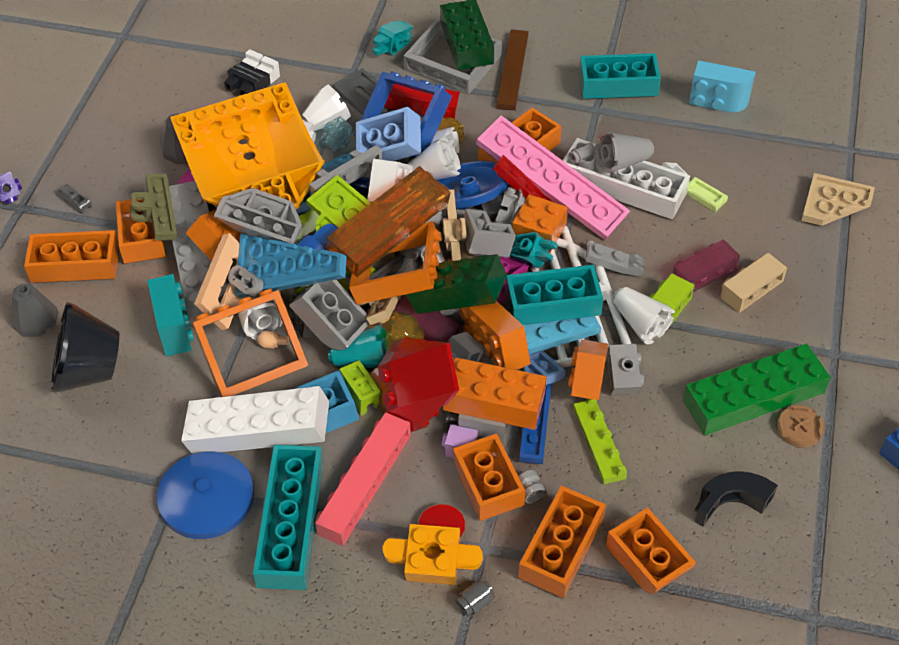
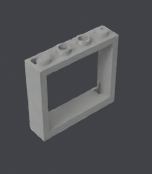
[404,18,502,95]

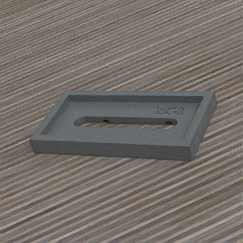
[333,68,395,115]

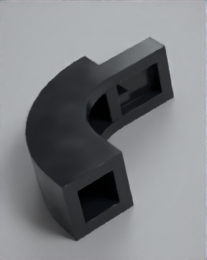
[695,471,778,527]

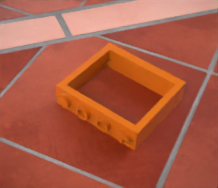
[349,221,442,305]
[191,289,308,397]

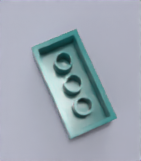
[579,53,661,99]
[506,265,603,325]

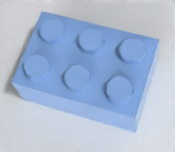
[356,107,421,161]

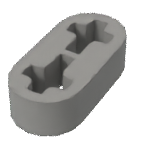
[228,265,264,297]

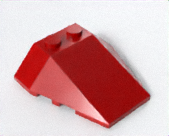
[378,337,459,432]

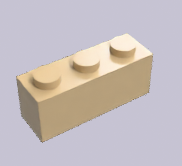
[720,253,787,313]

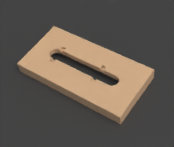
[194,233,241,330]

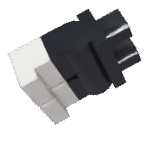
[224,49,280,96]

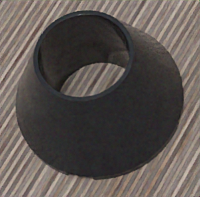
[51,302,120,393]

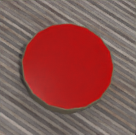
[418,504,466,543]

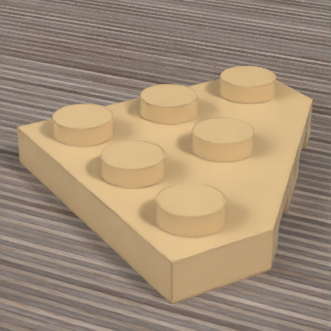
[801,173,875,226]

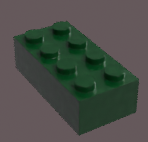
[440,0,494,70]
[406,254,507,314]

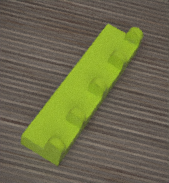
[573,399,627,485]

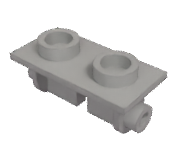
[494,187,525,226]

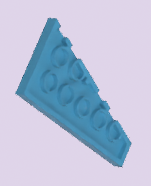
[235,233,347,297]

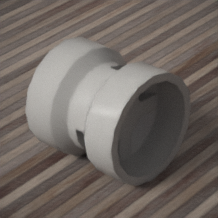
[518,470,547,504]

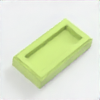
[686,177,728,212]

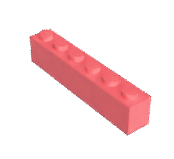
[315,412,411,546]

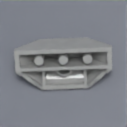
[214,188,302,244]

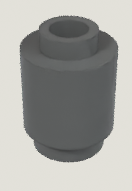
[455,579,494,616]

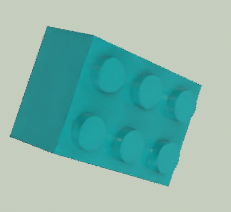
[147,274,194,357]

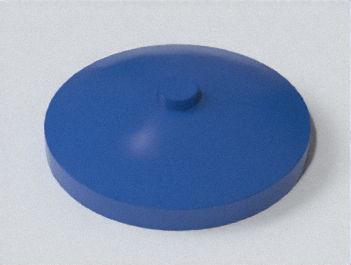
[428,161,509,208]
[157,451,254,539]

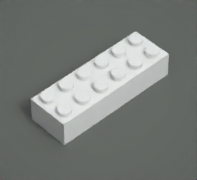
[563,138,690,220]
[181,386,329,454]

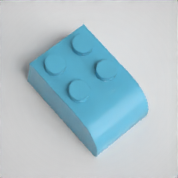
[689,60,756,112]

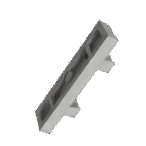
[309,145,382,196]

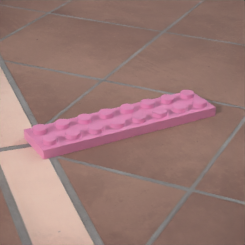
[476,116,630,240]

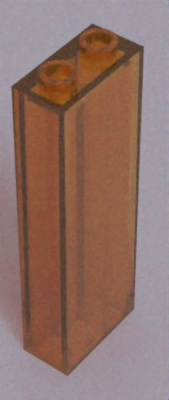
[325,166,451,277]

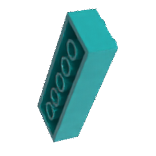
[253,445,324,590]

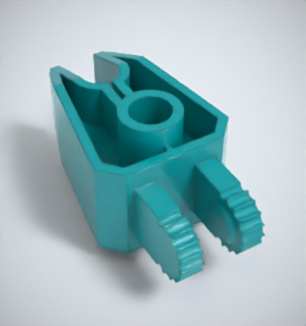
[373,21,413,55]
[510,232,558,268]

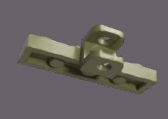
[130,174,177,240]

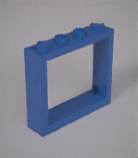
[354,71,452,159]

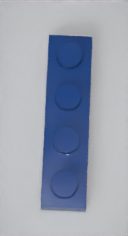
[519,383,552,465]

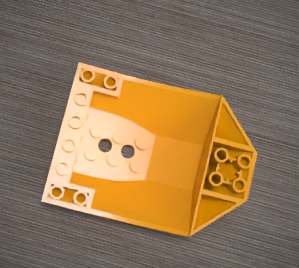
[170,82,325,209]

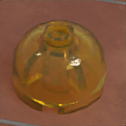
[386,311,424,351]

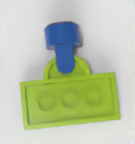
[296,175,399,257]

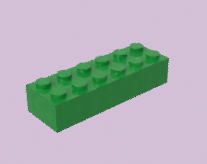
[683,343,831,436]

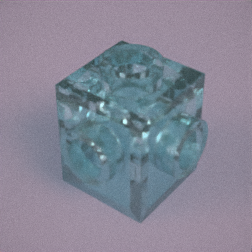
[320,116,354,152]

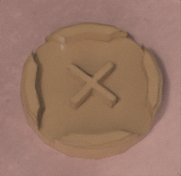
[776,405,825,448]

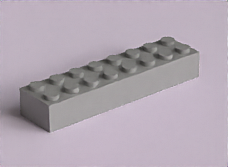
[169,181,234,327]

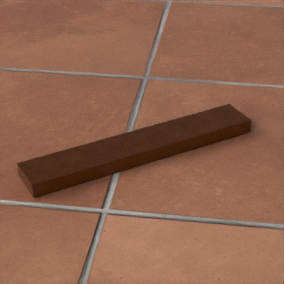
[497,29,529,110]

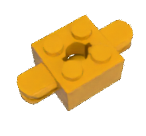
[382,524,483,585]

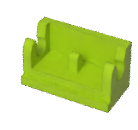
[339,360,381,416]

